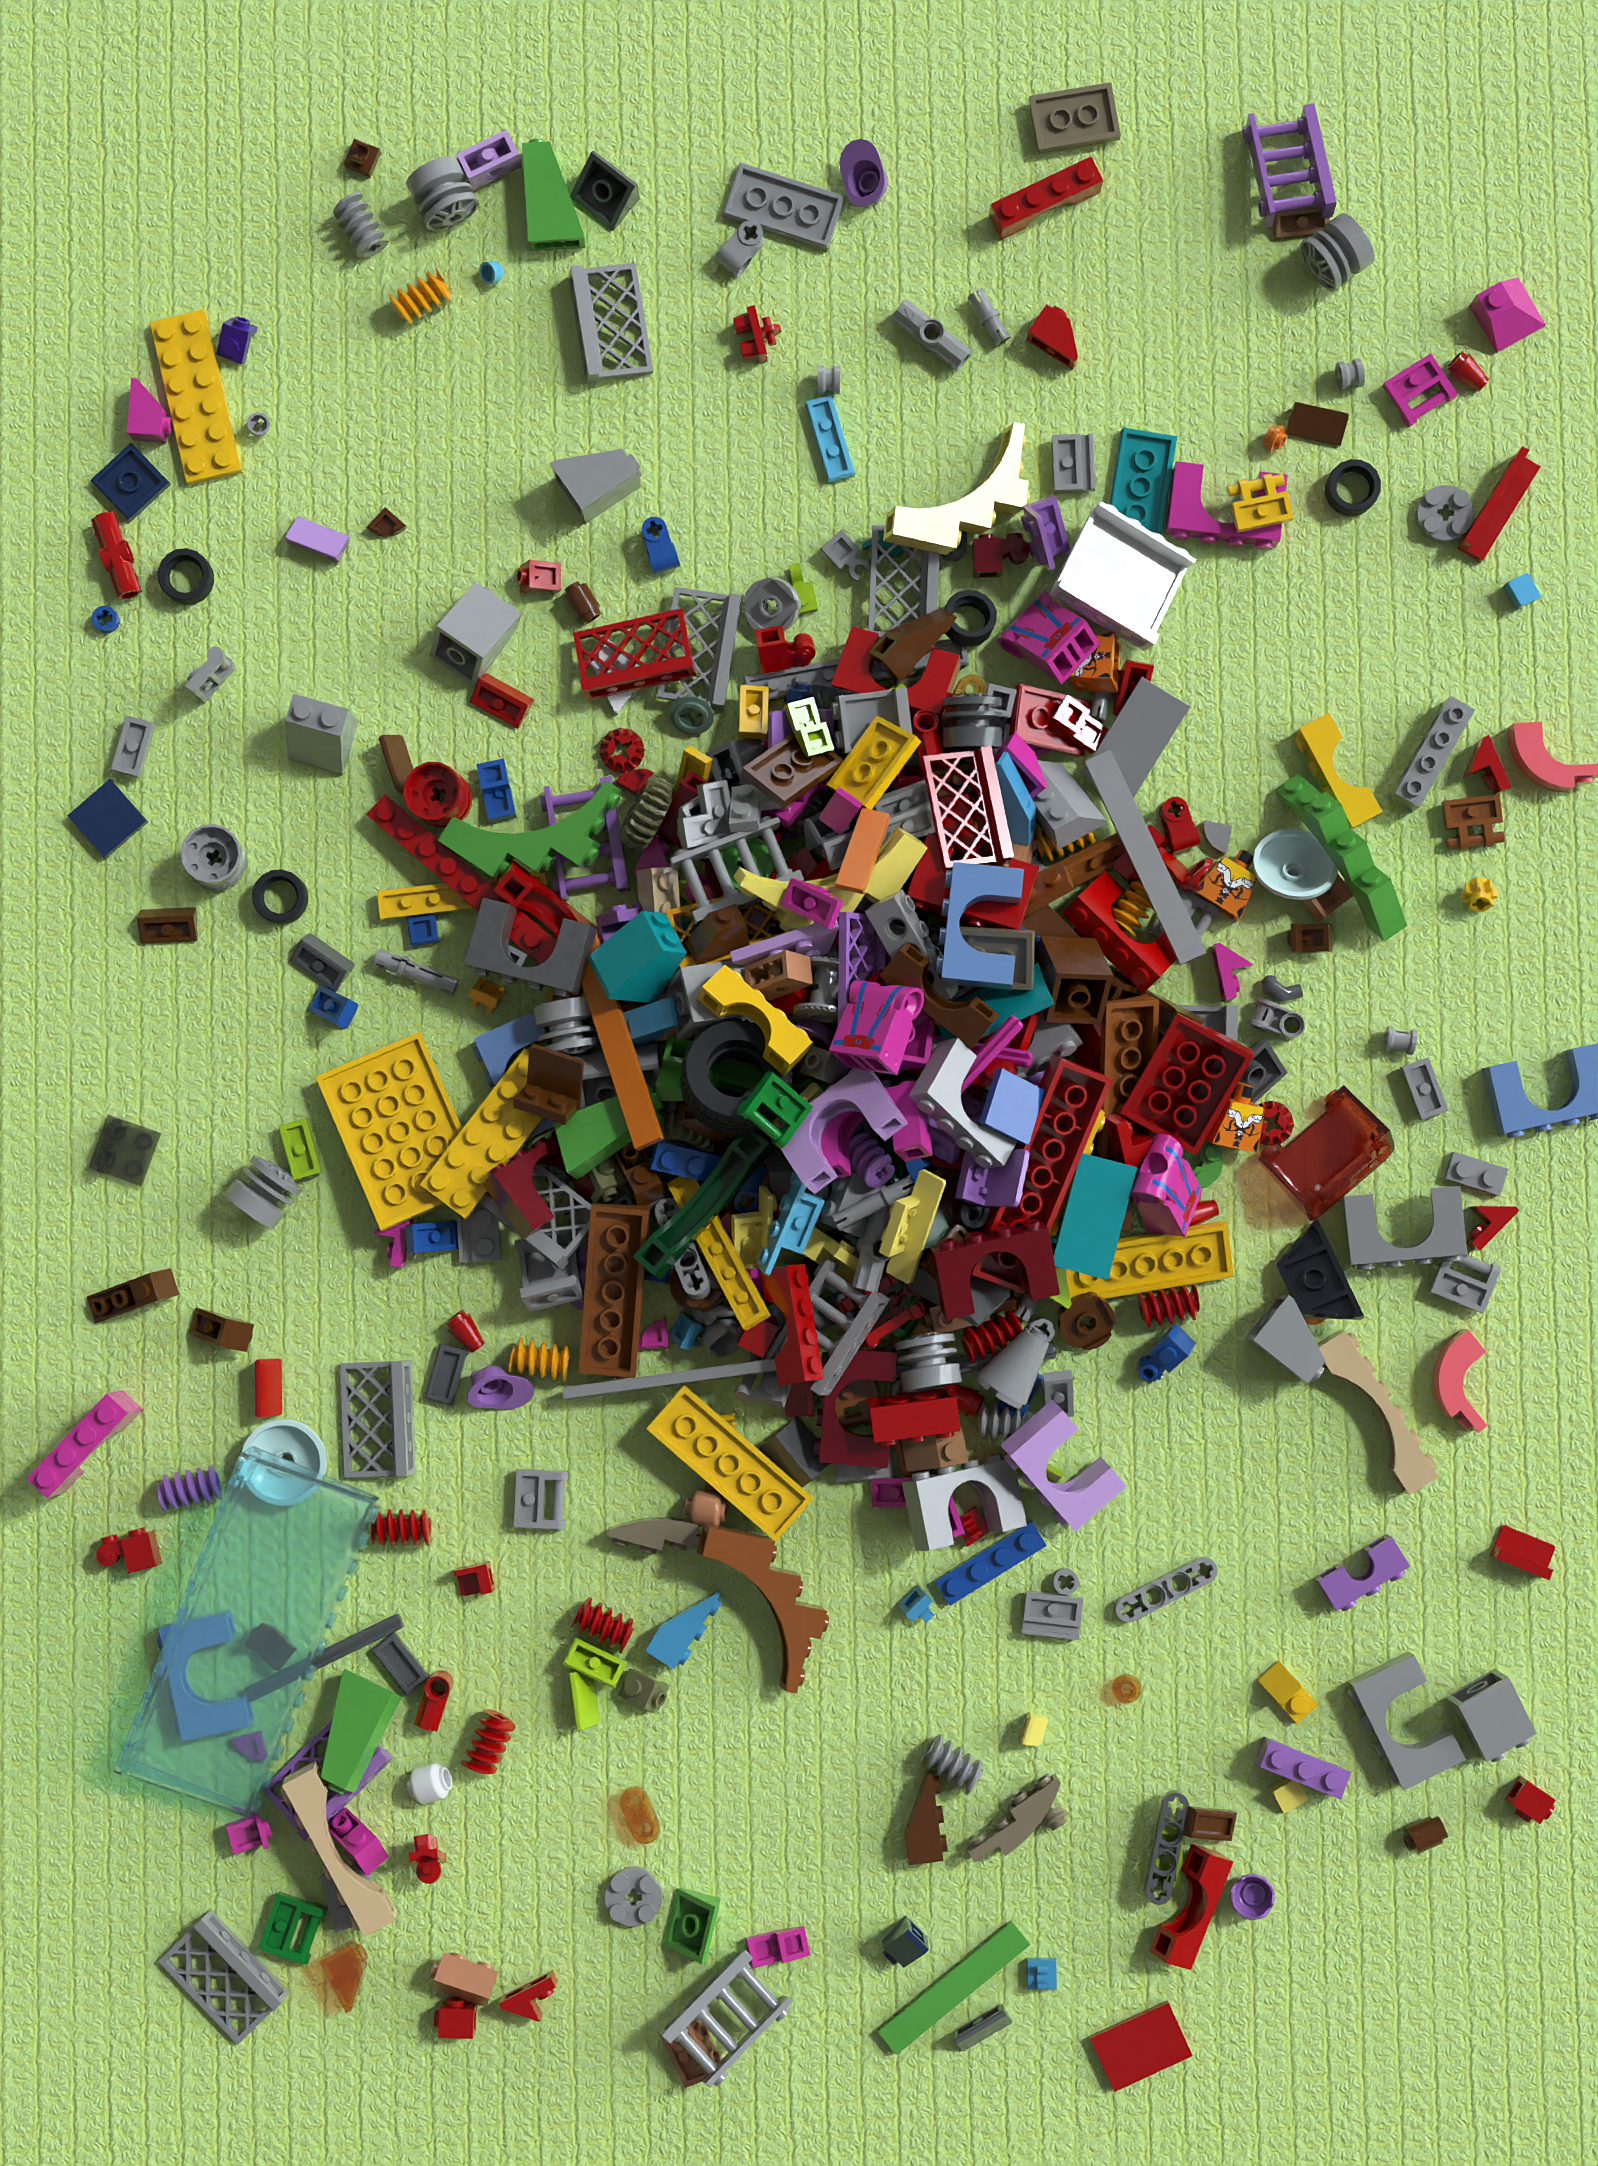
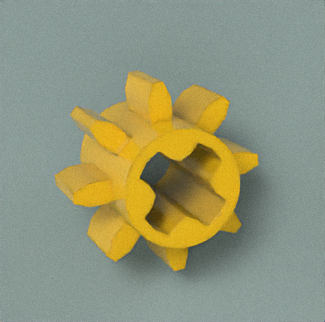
[1461,877,1498,912]

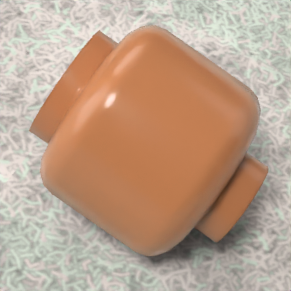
[685,1489,728,1527]

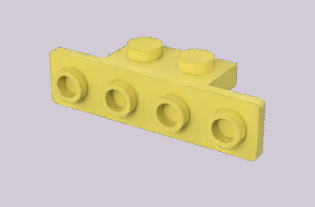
[879,1169,946,1284]
[731,1185,777,1296]
[803,1226,886,1292]

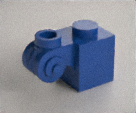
[1135,1323,1196,1384]

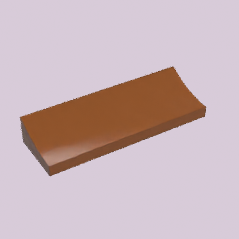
[1097,994,1159,1168]
[578,1203,651,1378]

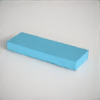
[805,394,855,484]

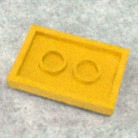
[826,716,921,810]

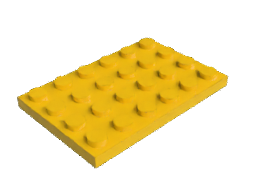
[315,1032,463,1232]

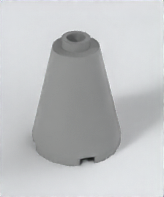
[975,1327,1049,1409]

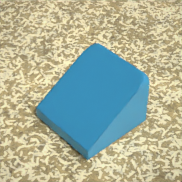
[1503,573,1542,611]

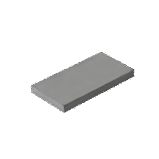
[722,162,845,251]
[1082,677,1190,798]

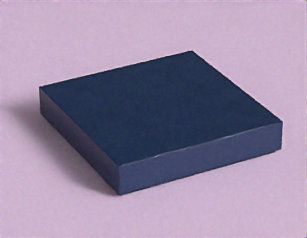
[90,443,171,522]
[67,779,148,858]

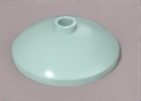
[1253,829,1338,900]
[240,1419,327,1505]

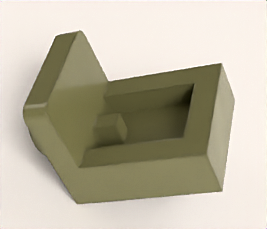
[588,1156,626,1202]
[618,1668,669,1711]

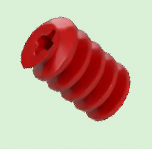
[1138,1284,1200,1328]
[961,1311,1023,1363]
[371,1509,432,1546]
[570,1597,634,1654]
[461,1709,516,1774]

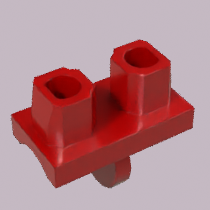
[733,305,782,364]
[408,1834,447,1884]

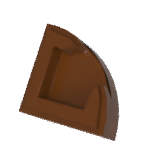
[366,507,407,537]

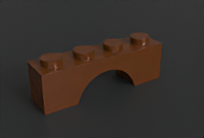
[880,942,999,1049]
[1107,973,1205,1036]

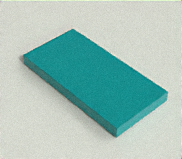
[1109,427,1178,535]
[938,963,1054,1041]
[1053,1153,1137,1280]

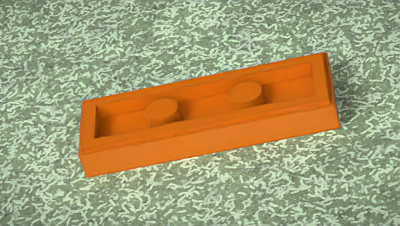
[835,808,891,895]

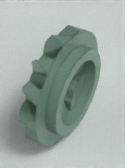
[669,693,714,734]

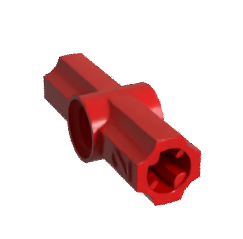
[91,512,142,600]

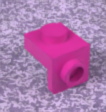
[225,1813,272,1854]

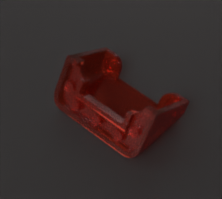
[1258,1085,1395,1221]

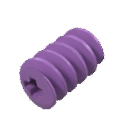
[849,1125,895,1188]
[158,1465,222,1511]

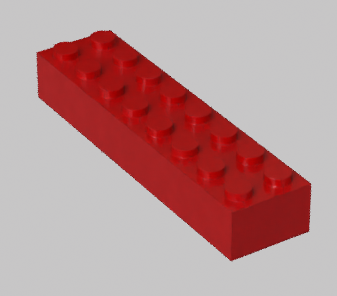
[971,1054,1113,1294]

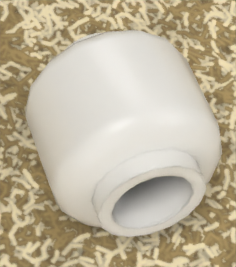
[407,1763,452,1805]

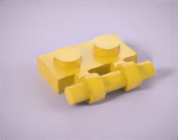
[1227,473,1294,533]

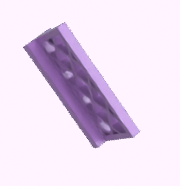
[838,912,891,1025]
[262,1720,394,1841]

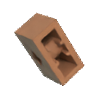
[744,950,812,1001]

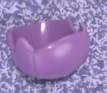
[1230,1873,1275,1920]

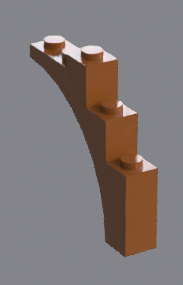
[697,1523,829,1694]

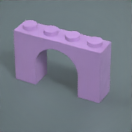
[778,1069,908,1194]
[1000,1400,1127,1531]

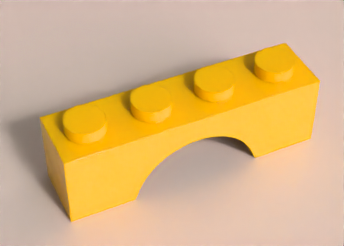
[1295,713,1382,829]
[697,965,813,1076]

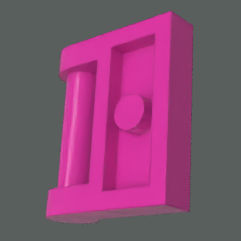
[1382,353,1457,427]

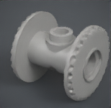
[793,956,857,1025]

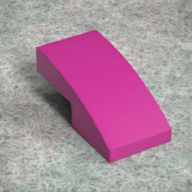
[745,1926,810,1968]

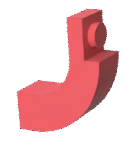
[1507,722,1598,792]
[1433,1329,1488,1433]

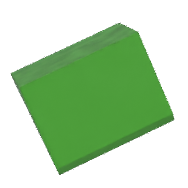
[663,1888,720,1964]

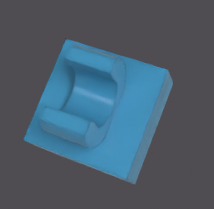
[669,1311,707,1350]
[898,1584,935,1623]
[1027,1958,1057,1990]

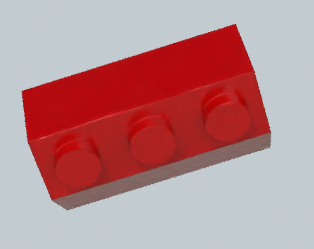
[865,1387,961,1446]

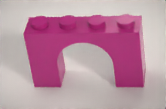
[1165,461,1288,550]
[821,1081,932,1179]
[26,1390,143,1499]

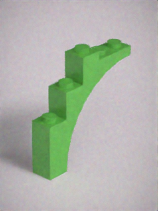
[1275,774,1407,942]
[438,781,622,878]

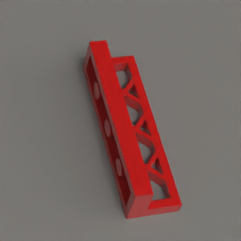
[1457,446,1541,563]

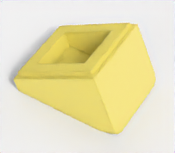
[1019,1712,1048,1746]
[1269,1778,1309,1814]

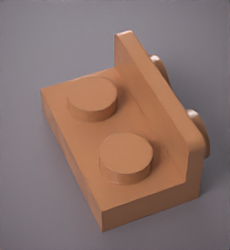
[660,2019,722,2088]

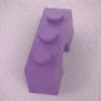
[1314,1534,1410,1612]
[1254,1736,1351,1799]

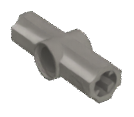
[891,299,972,371]
[852,1206,891,1292]

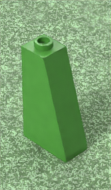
[522,139,586,251]
[553,1085,665,1179]
[321,1669,402,1794]

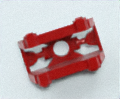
[837,1272,929,1349]

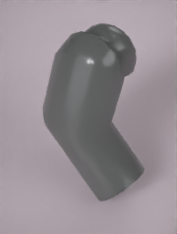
[1261,975,1303,1002]

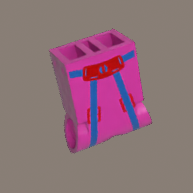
[997,590,1100,685]
[829,980,924,1075]
[1130,1134,1203,1237]

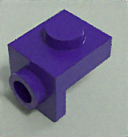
[216,316,258,364]

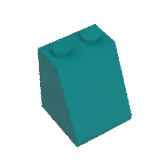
[587,911,687,1003]

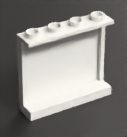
[1049,502,1196,651]

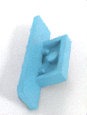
[758,1171,825,1276]

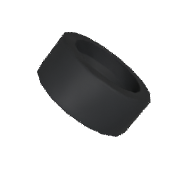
[1325,459,1381,516]
[157,548,214,605]
[944,590,997,647]
[252,869,309,924]

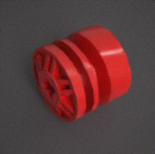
[403,762,473,828]

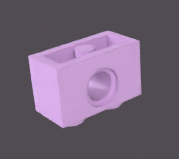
[456,130,522,190]

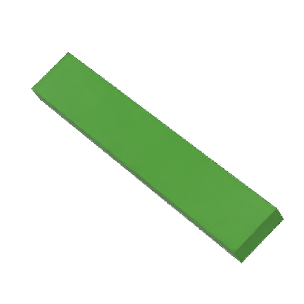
[878,1920,1030,2055]

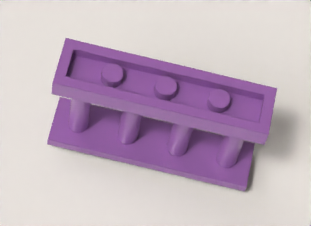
[1242,103,1337,227]
[540,776,630,901]

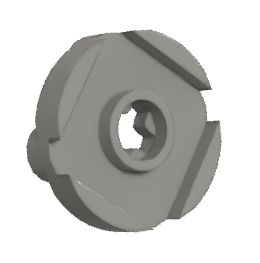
[1416,485,1474,543]
[744,577,802,631]
[605,1866,663,1927]

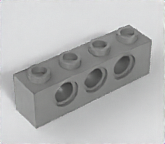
[1389,696,1475,812]
[865,889,959,1000]

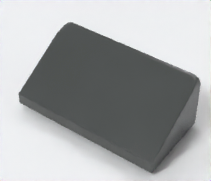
[803,810,856,851]
[290,933,355,992]
[953,2004,1012,2051]

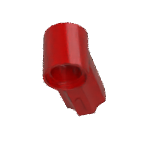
[912,709,943,770]
[414,1670,454,1732]

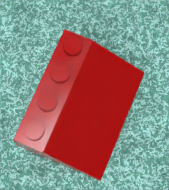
[1120,1013,1254,1155]

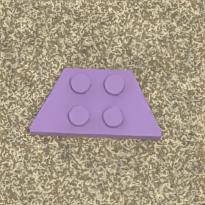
[730,920,839,966]

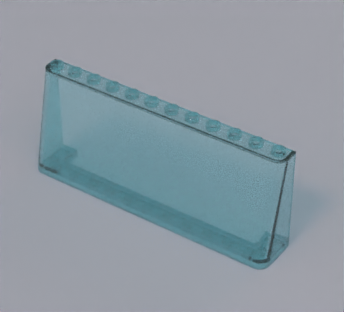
[114,1446,380,1818]

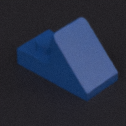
[308,985,359,1029]
[405,1221,459,1253]

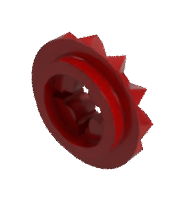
[599,727,644,773]
[1258,1101,1294,1146]

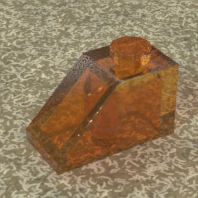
[319,1938,368,2013]

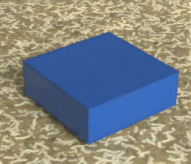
[407,914,440,947]

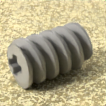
[333,192,389,258]
[976,1401,1032,1442]
[919,1734,983,1795]

